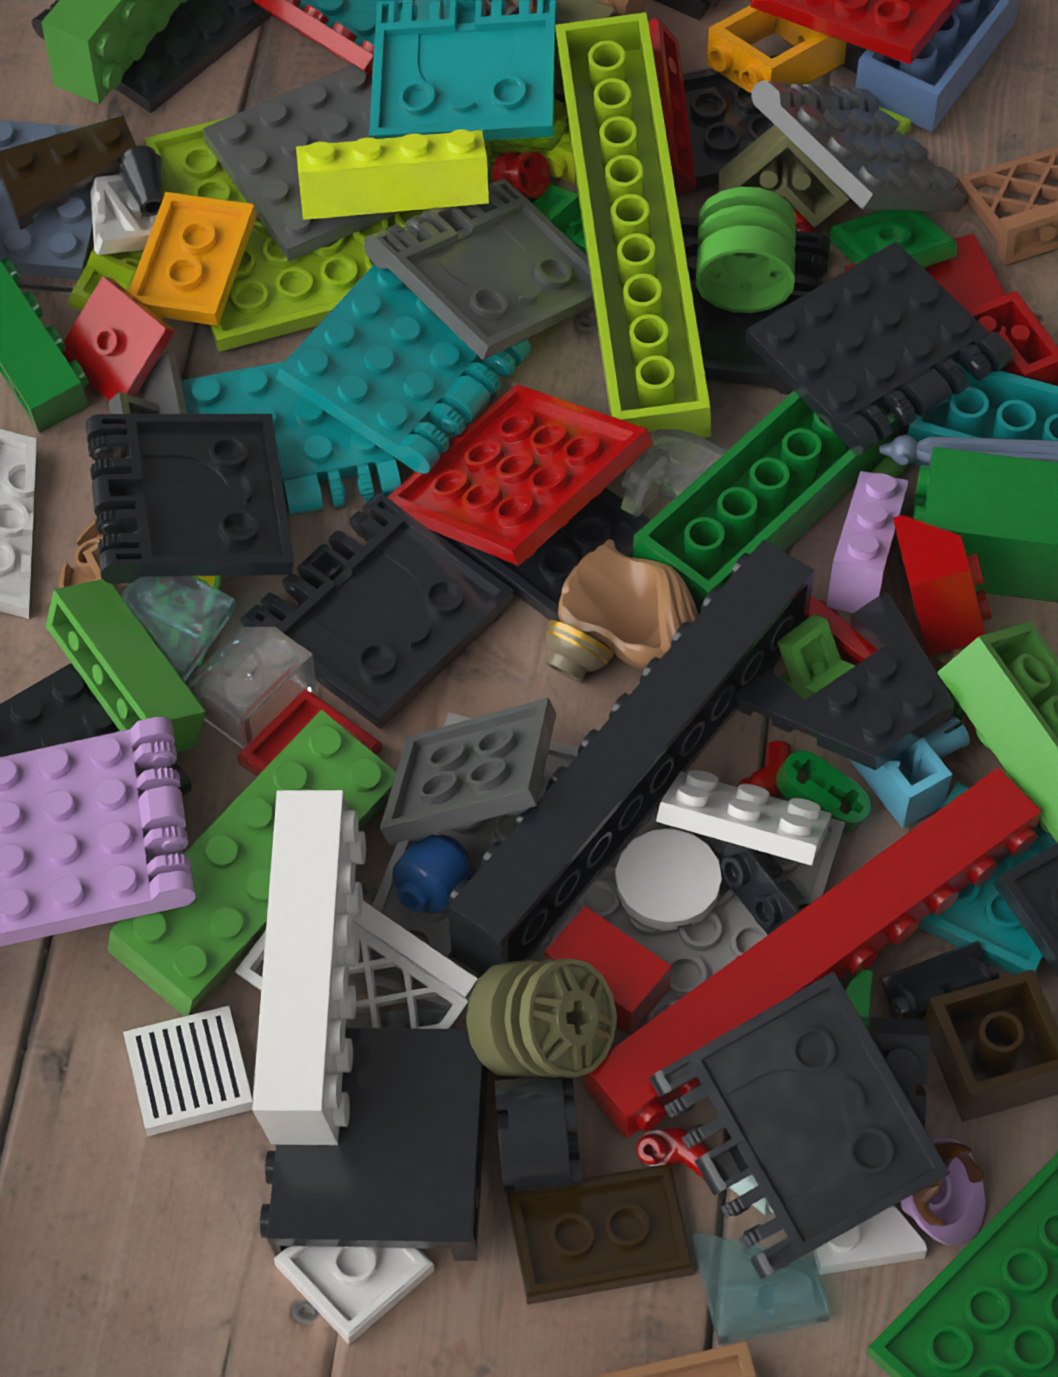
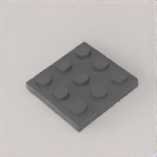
[380,697,556,845]

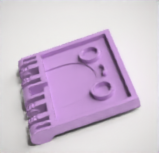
[0,717,196,947]

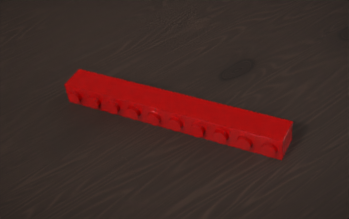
[584,768,1041,1139]

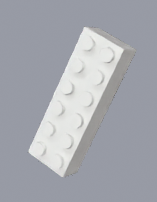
[252,790,366,1145]

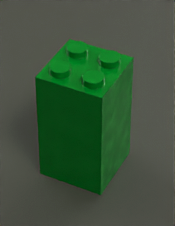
[911,447,1058,603]

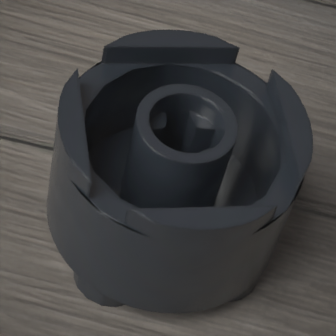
[495,1076,582,1193]

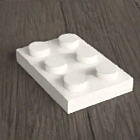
[656,770,832,865]

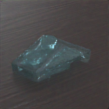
[122,576,236,682]
[692,1233,830,1345]

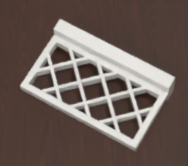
[235,901,478,1029]

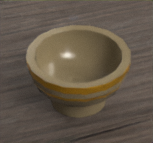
[545,620,615,682]

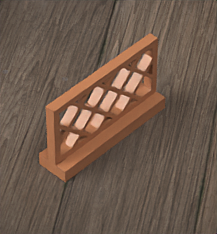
[957,146,1058,265]

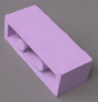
[826,471,909,613]

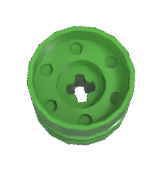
[696,187,796,313]

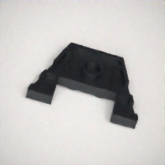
[734,591,954,770]

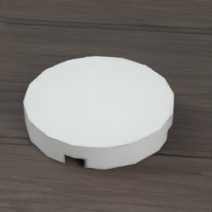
[615,828,722,931]

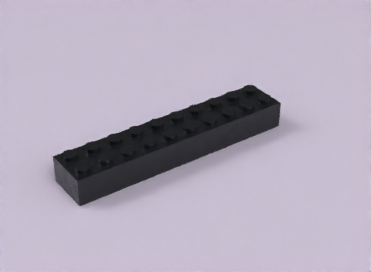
[447,540,815,976]

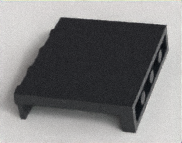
[260,1028,488,1261]

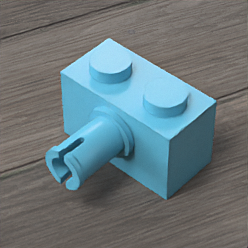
[849,716,970,829]

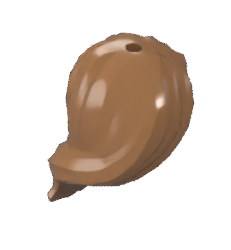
[558,540,698,671]

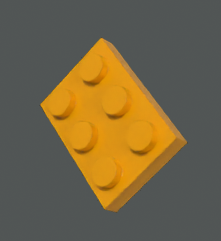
[129,192,257,326]

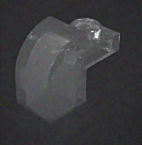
[621,429,727,517]

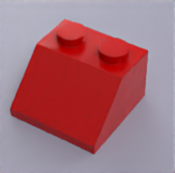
[893,515,992,656]

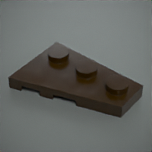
[0,116,136,230]

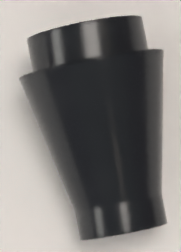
[119,146,165,216]

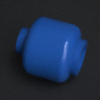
[392,834,472,914]

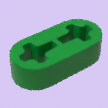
[776,750,871,834]

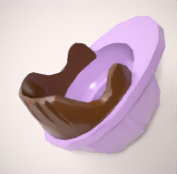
[901,1137,986,1246]

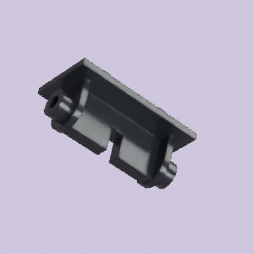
[718,842,811,935]
[881,940,1000,1019]

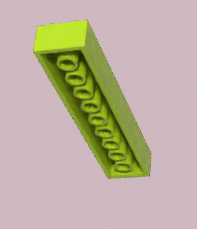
[555,12,711,445]

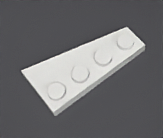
[0,429,37,619]

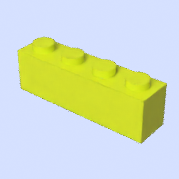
[296,129,489,220]

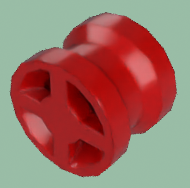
[492,151,550,198]

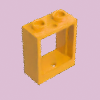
[706,5,847,94]

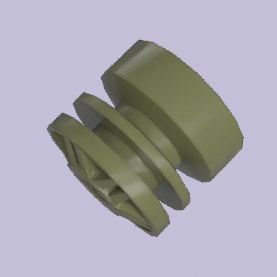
[466,958,617,1078]

